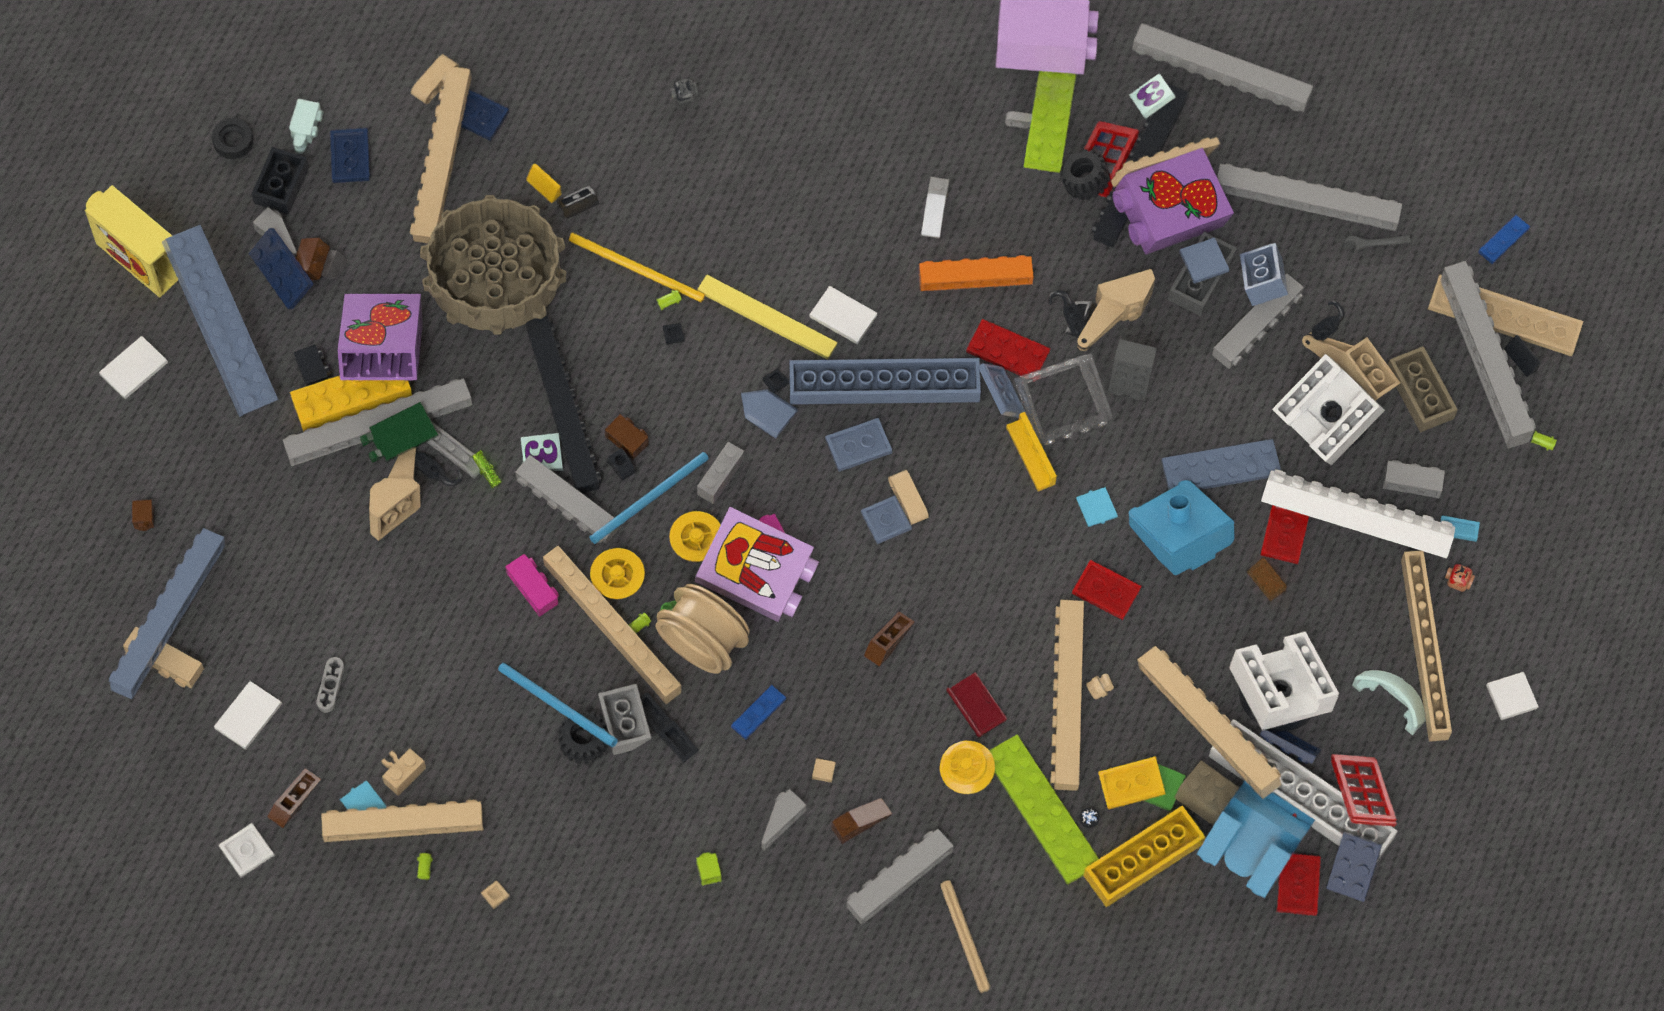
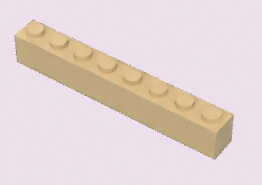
[322,800,483,842]

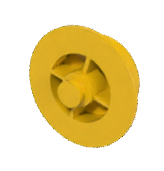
[670,511,721,562]
[590,548,645,599]
[940,741,995,794]

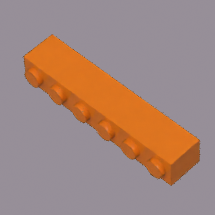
[919,255,1033,291]

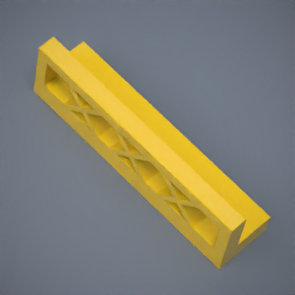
[1006,412,1057,491]

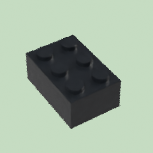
[251,147,309,215]

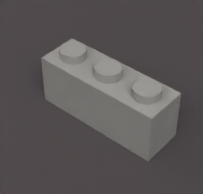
[697,442,744,504]
[1383,460,1445,498]

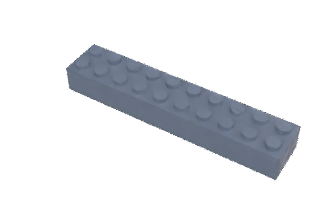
[162,225,278,417]
[789,358,981,404]

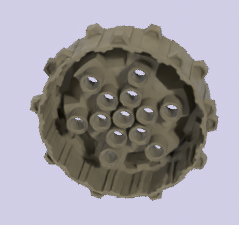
[420,195,567,335]

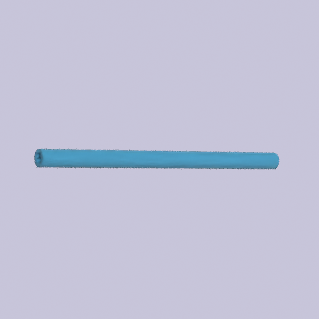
[590,452,709,544]
[498,663,618,747]

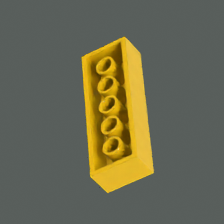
[290,376,412,432]
[1083,806,1205,907]

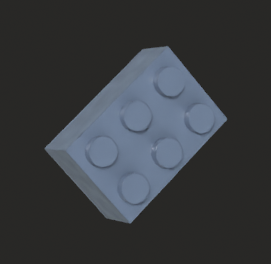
[1240,243,1288,306]

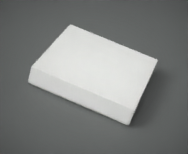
[1486,672,1538,720]
[219,823,274,877]

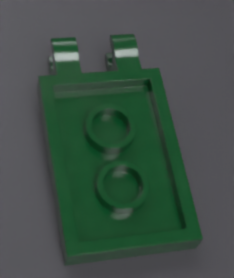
[360,402,438,463]

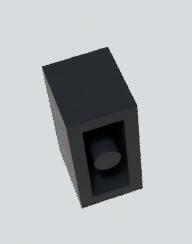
[294,344,331,386]

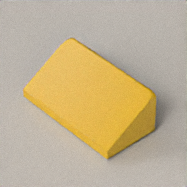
[527,164,561,203]

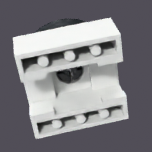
[1272,354,1385,465]
[1229,632,1339,731]

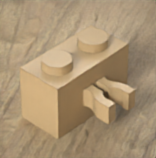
[382,749,426,796]

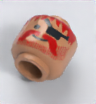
[1445,564,1475,592]

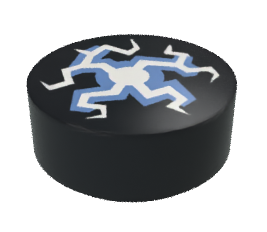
[1080,807,1100,828]

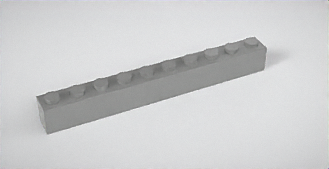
[1132,23,1313,112]
[1217,164,1402,231]
[283,378,472,466]

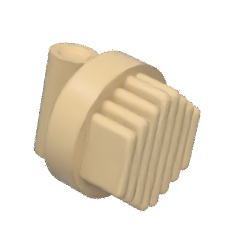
[1086,674,1114,699]

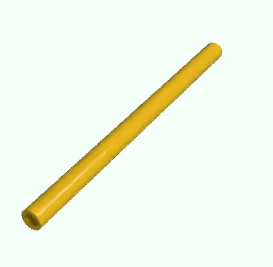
[569,233,705,303]

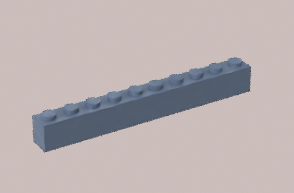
[109,528,225,699]

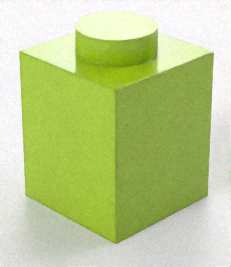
[696,853,721,886]

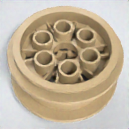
[656,584,750,674]

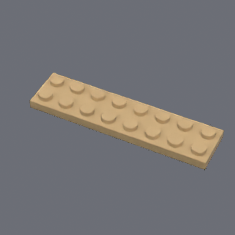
[1428,275,1583,356]

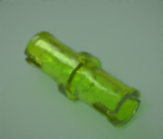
[471,450,502,489]

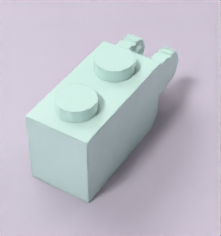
[289,99,323,154]

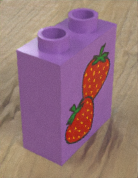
[1113,148,1234,255]
[338,294,423,380]

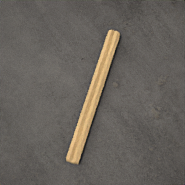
[941,881,990,992]

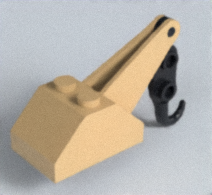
[1048,269,1155,351]
[1302,301,1400,401]
[369,448,463,541]

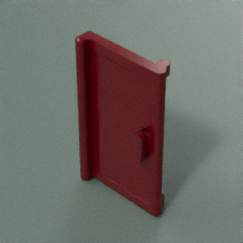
[946,672,1007,738]

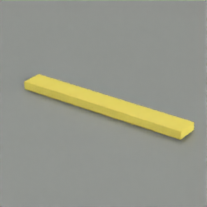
[698,275,837,360]

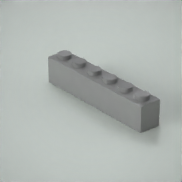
[1212,274,1304,369]
[515,455,621,545]
[847,829,953,925]

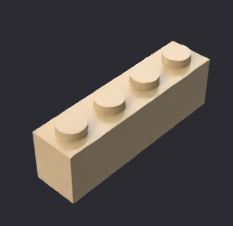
[123,627,204,688]

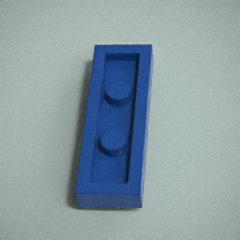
[1478,215,1530,264]
[731,685,786,740]

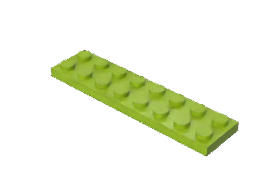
[1024,71,1076,173]
[989,735,1099,885]

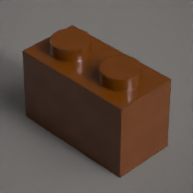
[296,238,330,280]
[605,414,649,460]

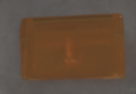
[1247,558,1287,602]

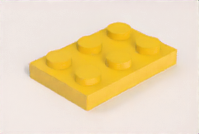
[1098,757,1165,810]

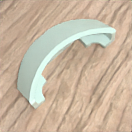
[1352,670,1425,735]

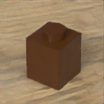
[132,500,154,531]

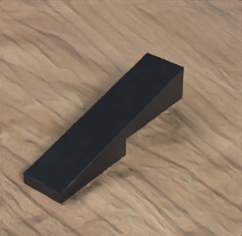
[640,692,699,763]

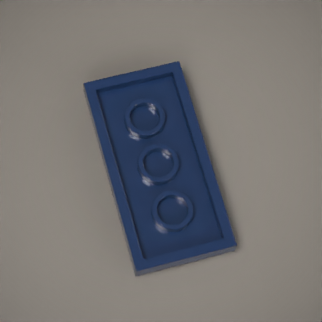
[248,228,314,309]

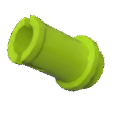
[657,290,682,310]
[1531,431,1557,451]
[629,613,651,633]
[417,853,433,879]

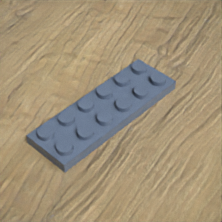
[1161,439,1281,490]

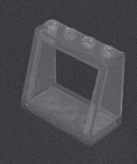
[1013,353,1113,445]

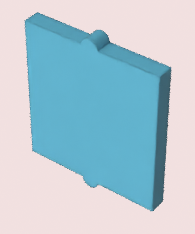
[1076,487,1118,527]
[340,780,387,811]

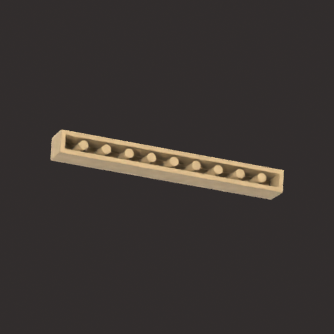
[410,66,471,243]
[543,546,681,704]
[1401,551,1452,741]
[1050,600,1084,791]
[1137,646,1281,799]

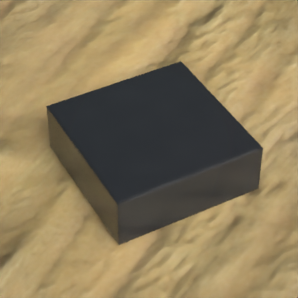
[662,323,685,345]
[762,368,789,393]

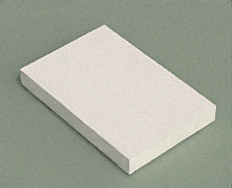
[810,286,877,344]
[99,336,168,399]
[214,681,282,749]

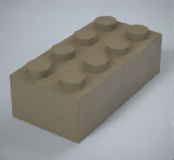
[1388,346,1458,433]
[1175,761,1239,826]

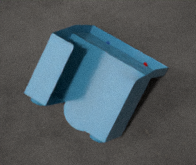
[1197,781,1315,898]

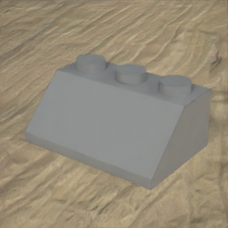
[598,684,651,755]

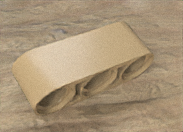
[411,55,459,104]
[888,470,929,525]

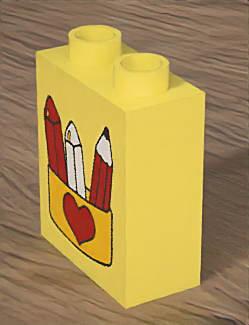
[85,185,178,298]

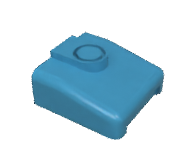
[1129,480,1234,575]

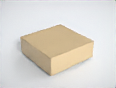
[812,758,835,783]
[481,880,509,909]

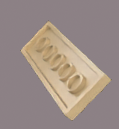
[1111,137,1220,187]

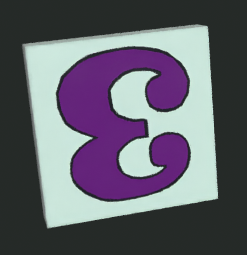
[1130,74,1175,119]
[521,433,563,471]

